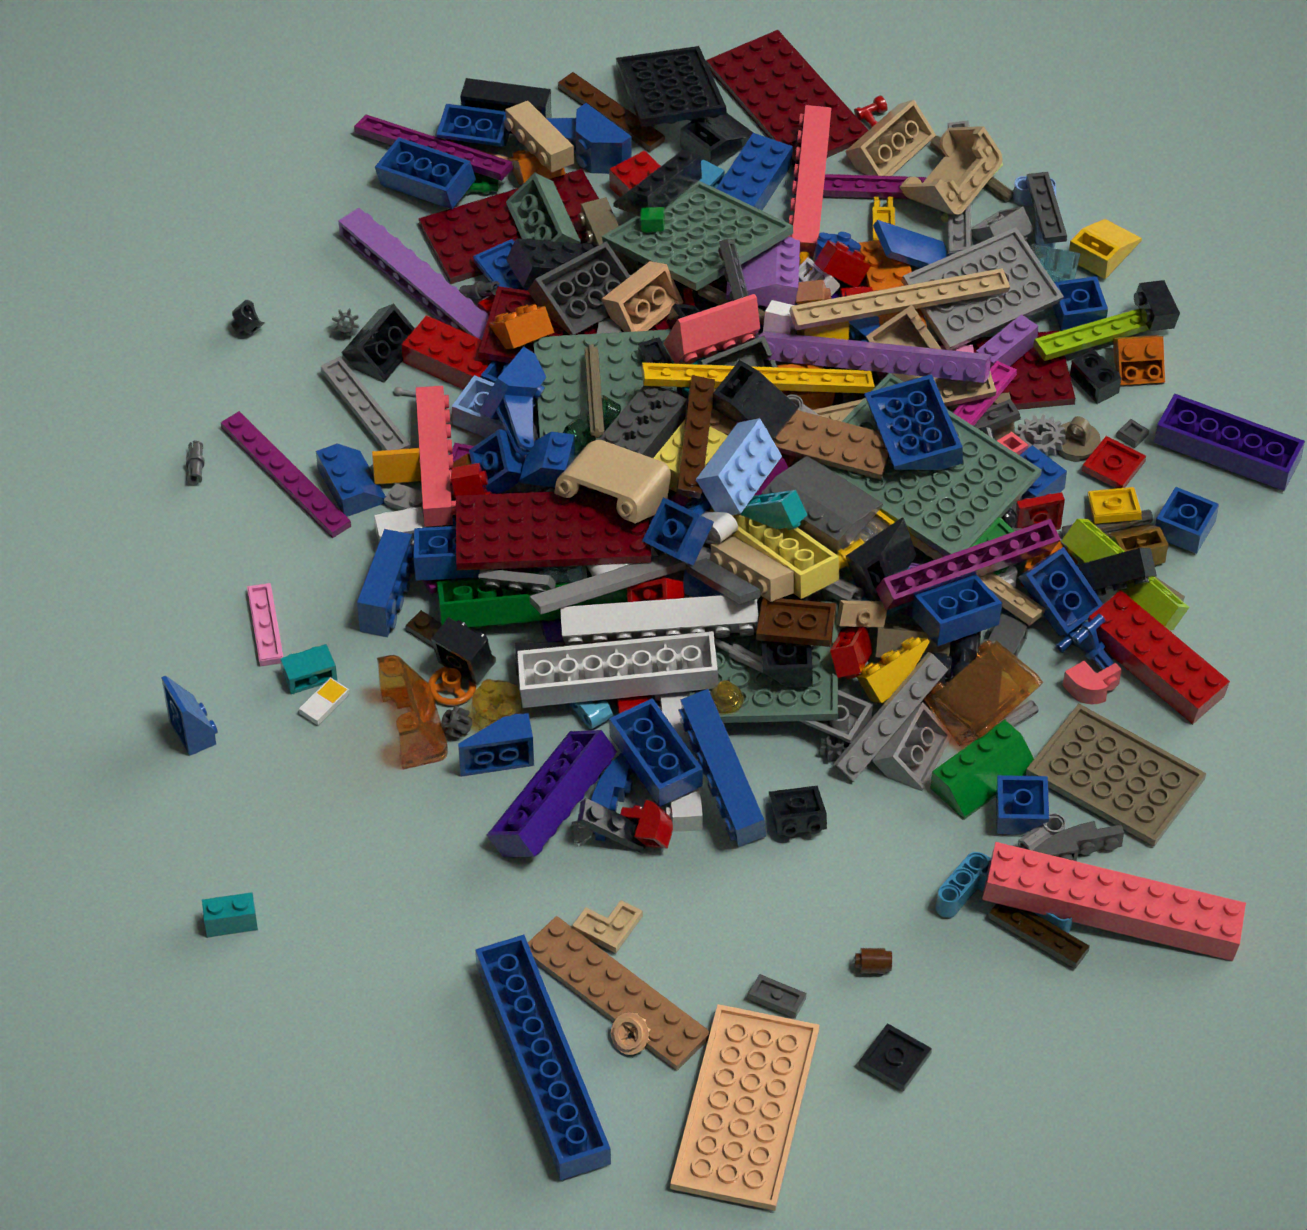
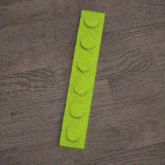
[1033,308,1149,361]

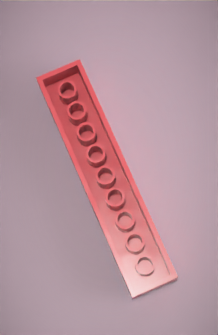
[982,842,1246,961]

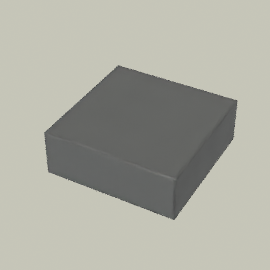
[1116,419,1149,448]

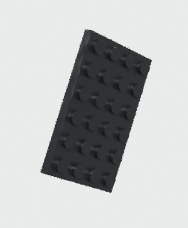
[616,46,727,127]

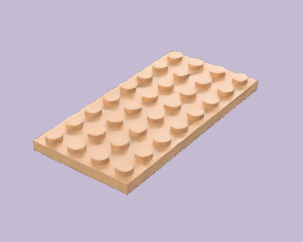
[670,1004,820,1211]

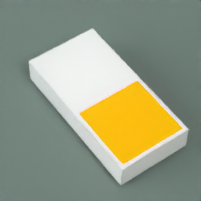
[299,677,350,725]

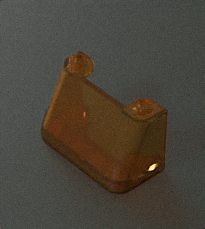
[924,639,1043,746]
[377,655,448,770]

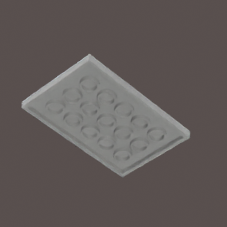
[901,227,1064,350]

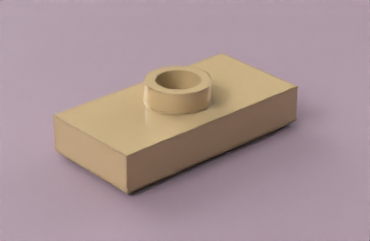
[836,600,887,627]

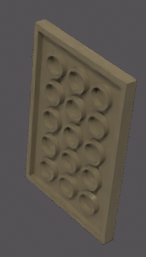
[1026,703,1206,846]

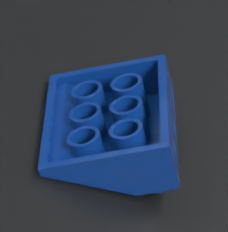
[864,374,963,470]

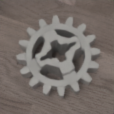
[1015,415,1066,456]

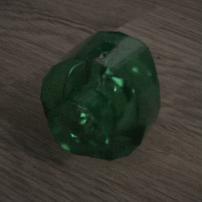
[587,395,621,432]
[563,418,596,451]

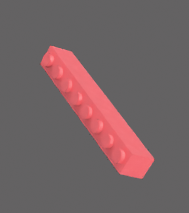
[788,105,831,257]
[416,386,456,527]

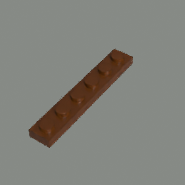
[558,72,665,152]
[676,375,715,499]

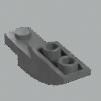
[1033,821,1124,861]

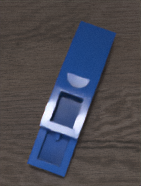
[591,753,635,842]

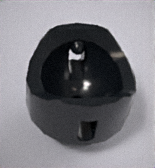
[231,300,265,334]

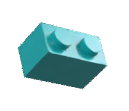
[280,644,337,695]
[202,892,258,938]

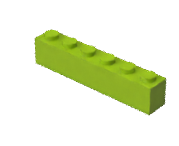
[1061,518,1190,630]

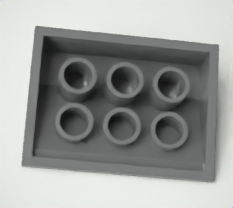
[527,241,630,335]
[762,456,883,554]

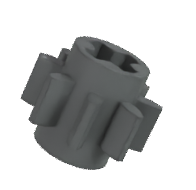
[332,308,359,337]
[442,706,472,738]
[820,734,850,762]

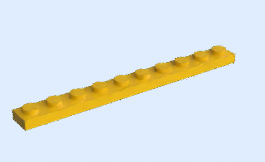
[641,363,875,393]

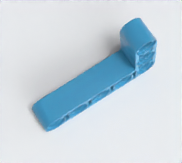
[936,852,1073,933]

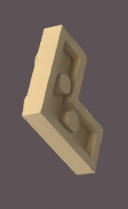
[572,900,643,953]

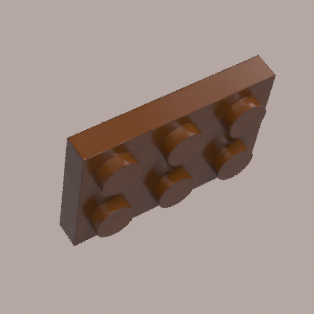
[756,597,836,647]

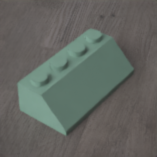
[506,173,581,244]

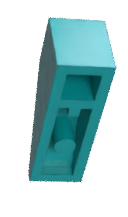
[739,490,807,530]

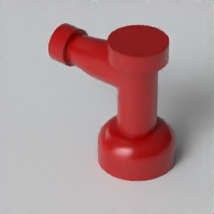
[854,95,888,128]

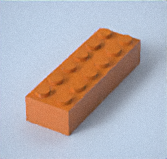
[858,240,927,327]

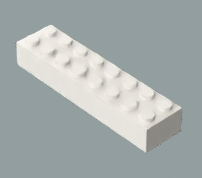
[560,595,758,646]
[518,631,719,708]

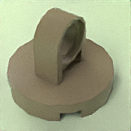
[1057,416,1101,462]

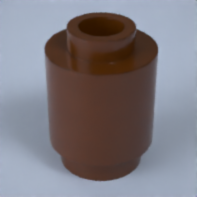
[855,948,892,974]

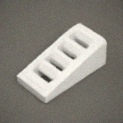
[799,257,840,296]

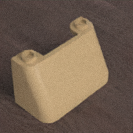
[900,126,1002,215]
[866,305,953,383]
[554,440,671,523]

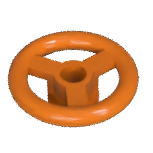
[428,667,477,706]

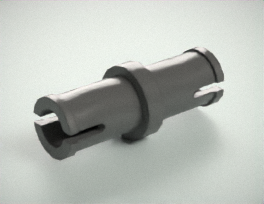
[459,281,500,300]
[186,440,205,484]

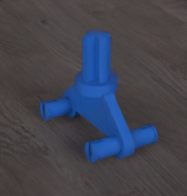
[1056,614,1114,670]

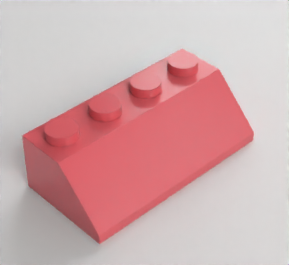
[663,294,760,364]

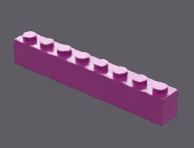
[876,519,1061,610]

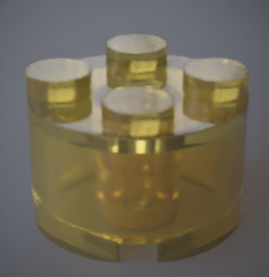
[472,679,522,730]

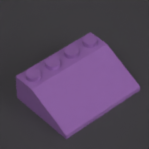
[726,237,800,306]

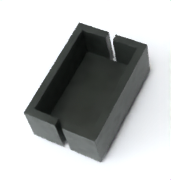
[695,336,777,389]

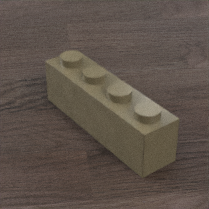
[578,197,637,275]

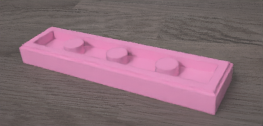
[247,583,283,667]

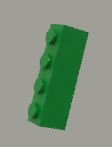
[930,719,1034,820]

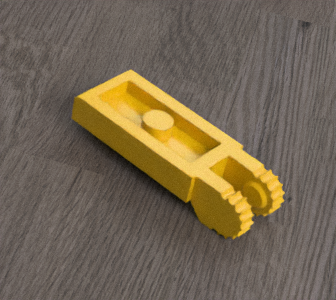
[872,197,895,241]

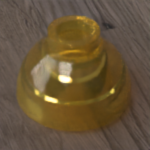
[711,680,744,714]

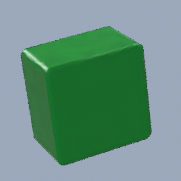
[640,207,665,232]

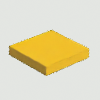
[1087,487,1142,524]

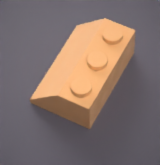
[602,261,683,332]

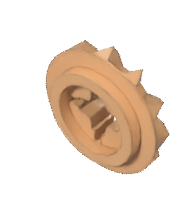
[611,1013,651,1055]

